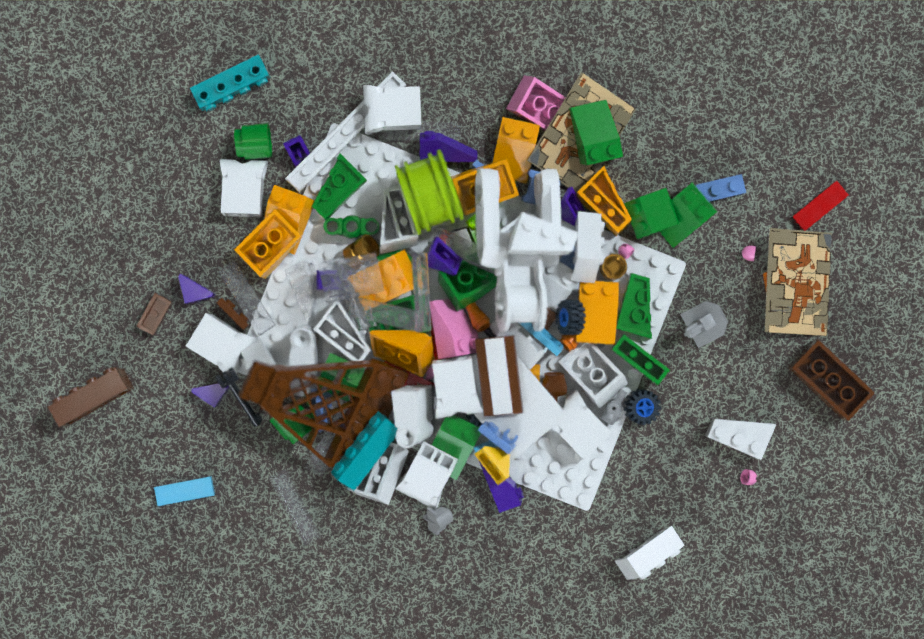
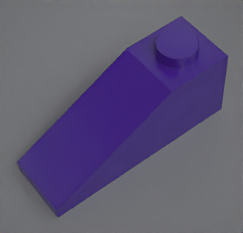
[420,131,477,162]
[478,460,524,513]

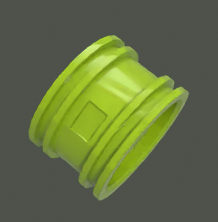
[394,149,464,235]

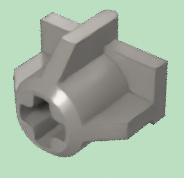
[423,507,453,536]

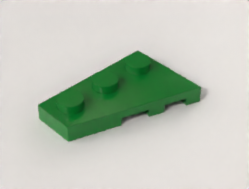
[312,153,367,220]
[616,273,652,339]

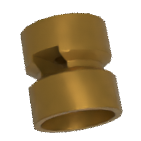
[343,234,380,269]
[600,254,627,280]

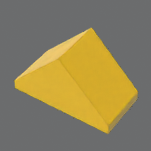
[474,446,510,485]

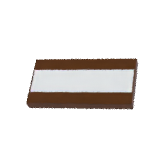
[475,335,524,417]

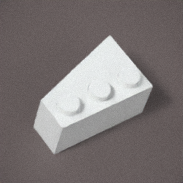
[380,185,418,254]
[571,211,605,283]
[506,213,578,255]
[313,299,372,361]
[490,319,548,370]
[705,418,776,460]
[347,443,409,505]
[615,526,684,580]

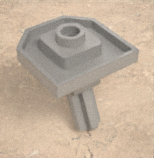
[680,301,728,348]

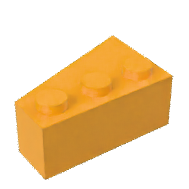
[576,166,632,237]

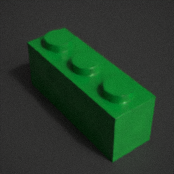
[610,334,670,385]

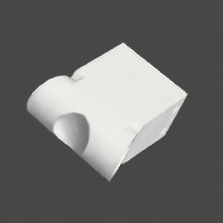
[363,85,421,134]
[220,159,268,217]
[186,313,258,377]
[289,325,318,385]
[432,355,484,419]
[391,385,434,448]
[551,389,612,460]
[395,442,458,510]

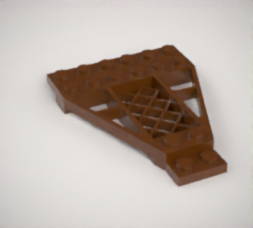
[238,358,409,468]

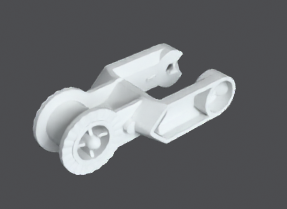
[475,168,561,332]

